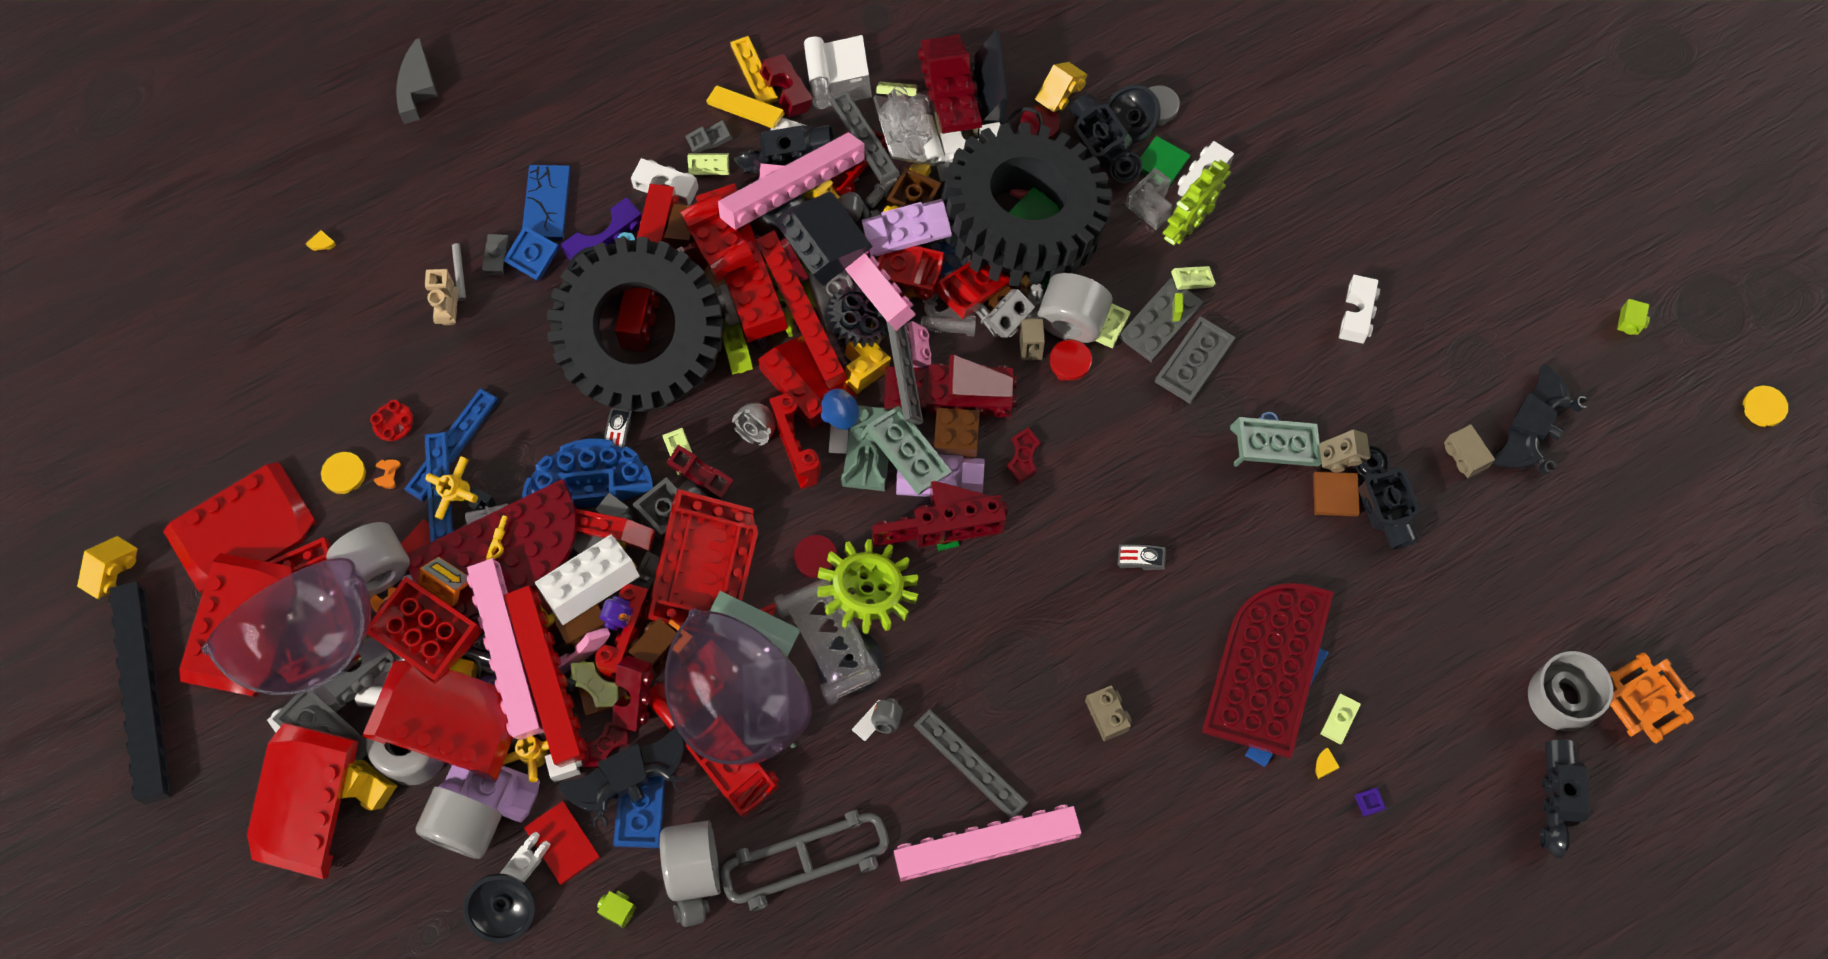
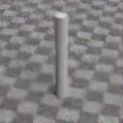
[452,243,466,301]

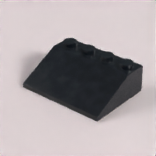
[970,30,1007,125]
[774,192,873,286]

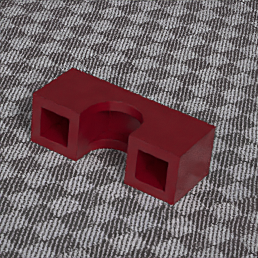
[759,54,813,118]
[666,444,733,500]
[612,655,653,732]

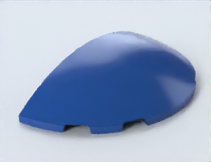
[522,439,653,508]

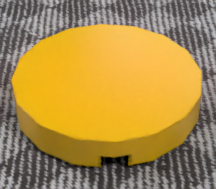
[1743,386,1788,427]
[321,452,366,494]

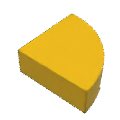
[306,230,336,251]
[1315,748,1340,779]

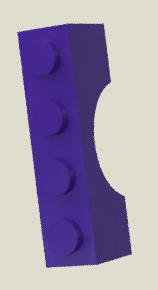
[561,197,642,261]

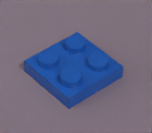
[503,226,560,282]

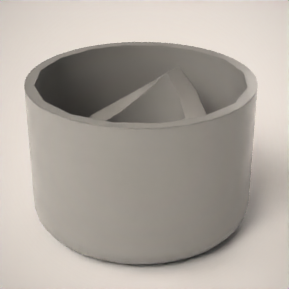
[1037,273,1113,343]
[326,522,410,598]
[1528,651,1613,731]
[366,738,445,786]
[416,787,503,859]
[660,820,720,901]

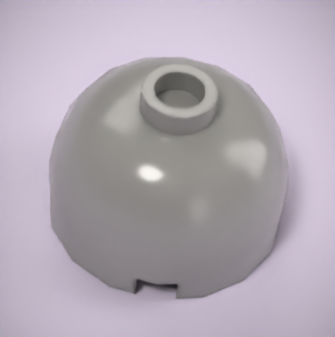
[732,403,776,445]

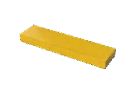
[730,36,778,104]
[706,85,785,129]

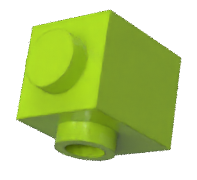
[1617,299,1650,335]
[597,891,637,928]

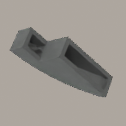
[396,38,438,124]

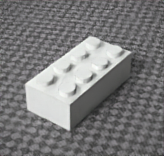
[535,534,640,625]

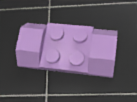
[862,199,952,257]
[896,454,985,497]
[438,765,540,823]

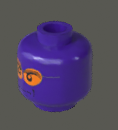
[600,596,633,631]

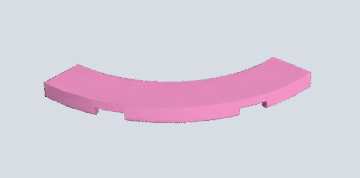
[559,628,610,674]

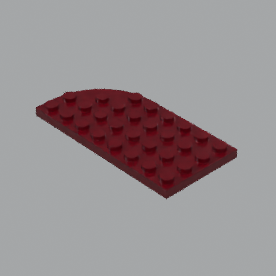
[407,479,578,619]
[1202,583,1334,759]

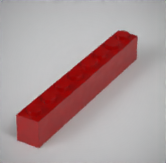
[756,230,848,389]
[504,586,587,768]

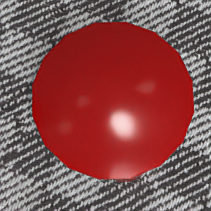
[370,400,414,441]

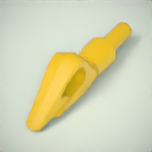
[486,515,508,560]

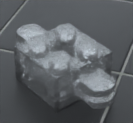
[877,86,933,161]

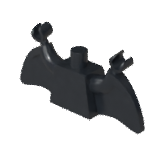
[1493,364,1587,474]
[559,727,687,828]

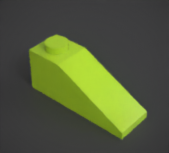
[722,318,753,374]

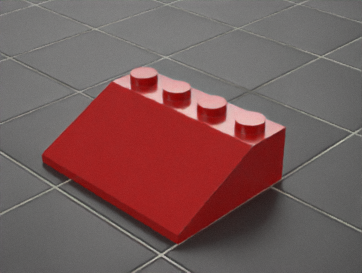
[758,335,861,430]
[364,576,483,681]

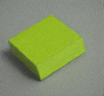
[1172,293,1183,322]

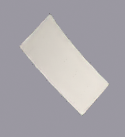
[829,425,848,453]

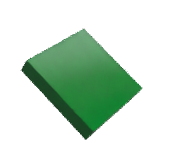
[1140,136,1190,188]

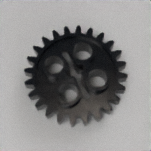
[825,285,889,348]

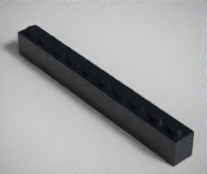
[108,581,172,804]

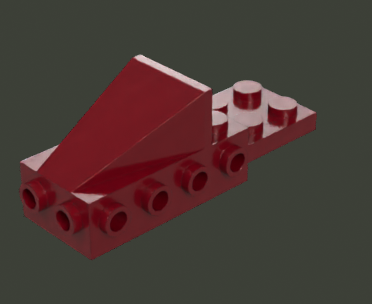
[918,35,982,134]
[884,355,1017,417]
[872,481,1008,548]

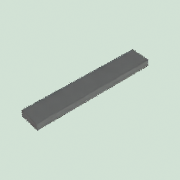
[830,91,900,184]
[887,322,923,425]
[914,709,1028,818]

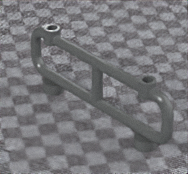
[720,810,889,911]

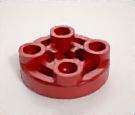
[1050,340,1092,381]

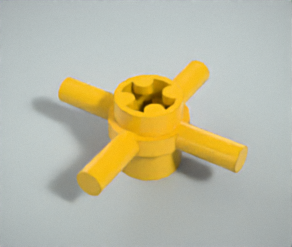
[426,456,478,520]
[503,735,549,783]

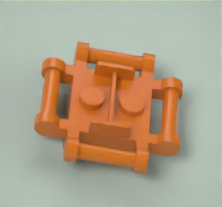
[1609,652,1696,743]

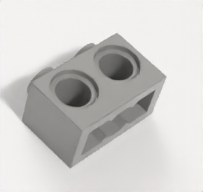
[984,289,1035,337]

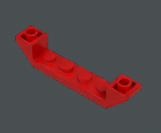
[576,509,656,552]

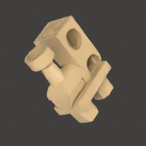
[425,269,458,325]

